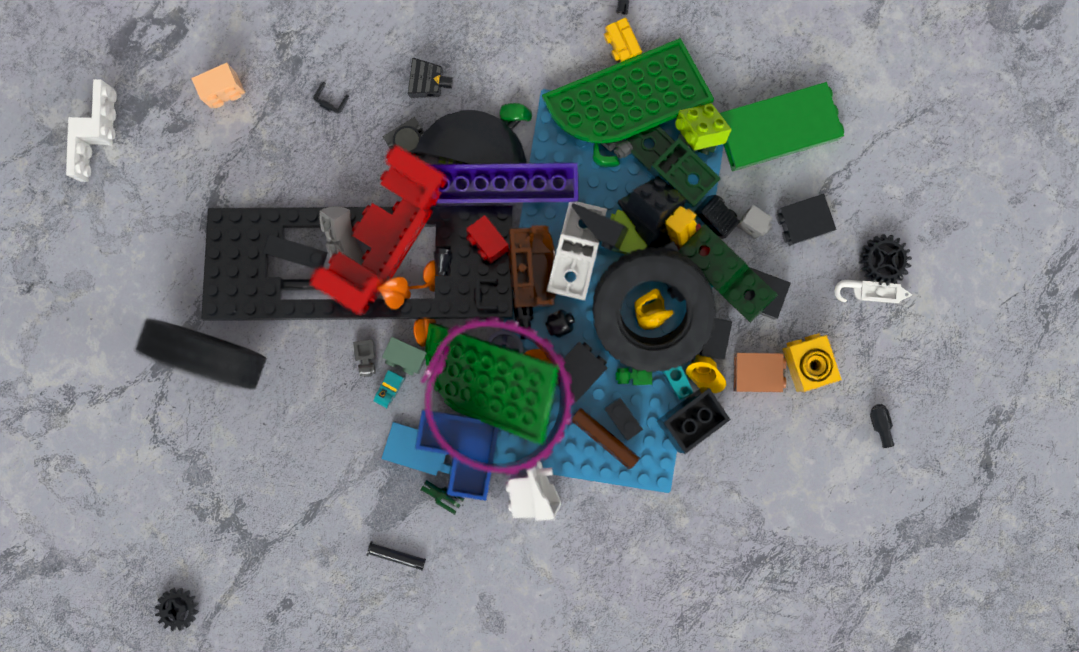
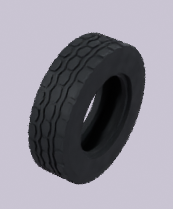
[593,247,716,372]
[135,318,266,390]

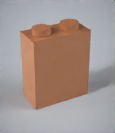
[734,353,786,392]

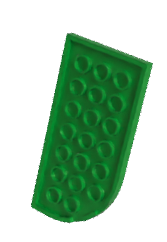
[542,38,714,143]
[425,323,559,444]

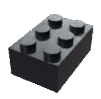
[657,387,731,454]

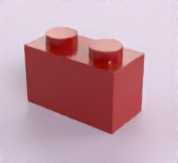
[466,215,509,264]

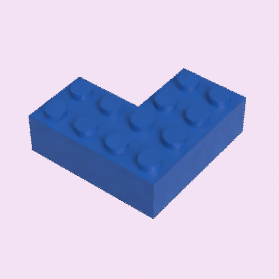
[415,409,499,501]

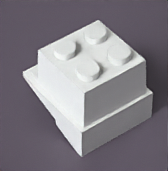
[506,460,561,521]

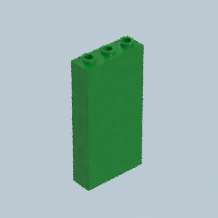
[720,82,844,172]

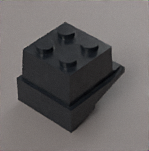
[617,176,686,247]

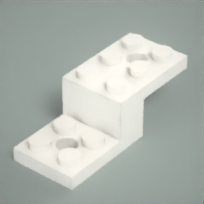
[66,79,117,182]
[547,202,607,301]

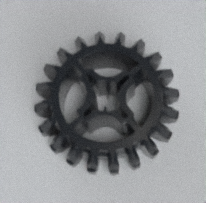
[859,234,912,286]

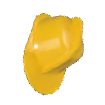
[686,354,726,394]

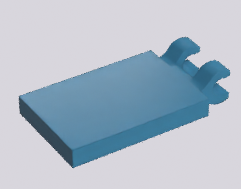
[381,422,451,476]

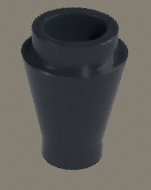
[433,247,452,276]

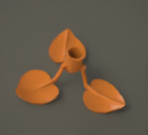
[378,260,441,347]

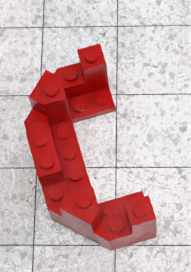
[310,145,448,314]

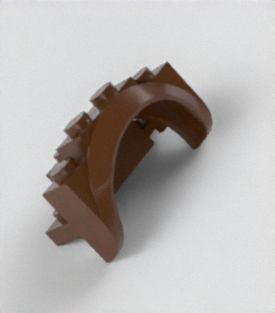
[508,225,556,308]

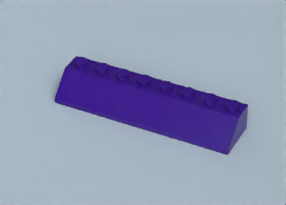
[427,163,579,203]

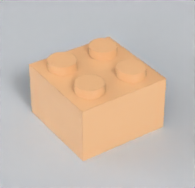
[191,63,245,108]

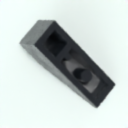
[571,203,629,251]
[263,235,328,269]

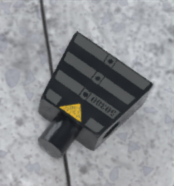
[408,58,453,98]

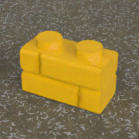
[603,18,642,63]
[666,207,697,248]

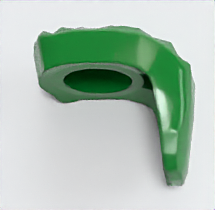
[499,103,532,122]
[593,143,620,167]

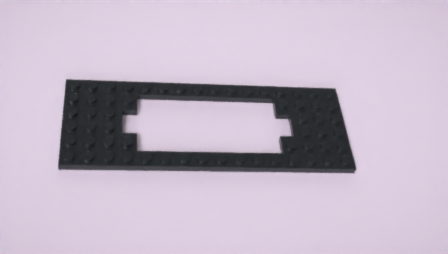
[201,206,512,321]

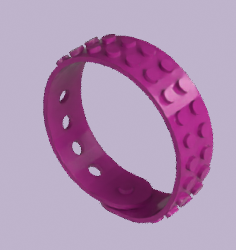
[420,317,574,475]

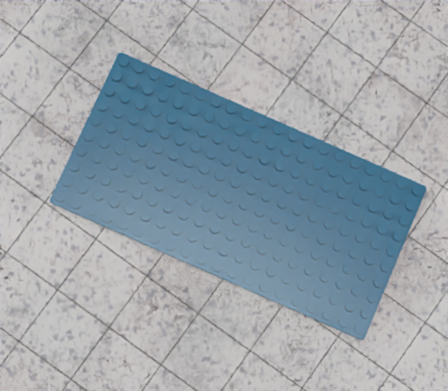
[493,89,724,493]

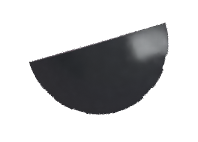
[415,110,527,164]

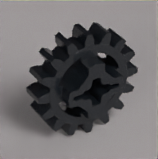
[155,588,199,631]

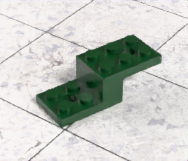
[626,125,721,207]
[679,224,778,323]

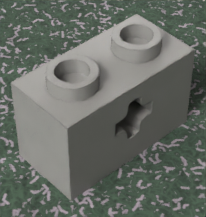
[736,205,772,239]

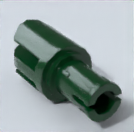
[421,480,465,515]

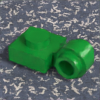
[615,368,653,385]

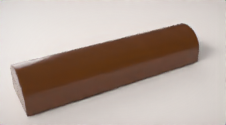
[571,407,640,469]

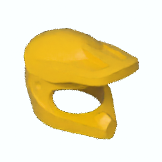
[634,289,674,330]

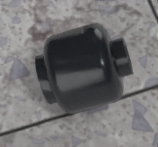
[545,309,575,338]

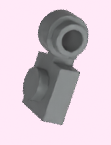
[600,139,633,159]
[353,339,376,377]

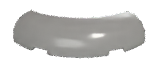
[319,206,384,299]

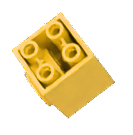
[782,333,842,392]

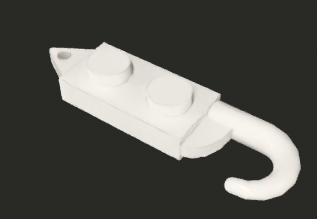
[834,280,912,304]

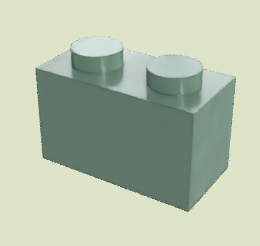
[382,337,427,376]

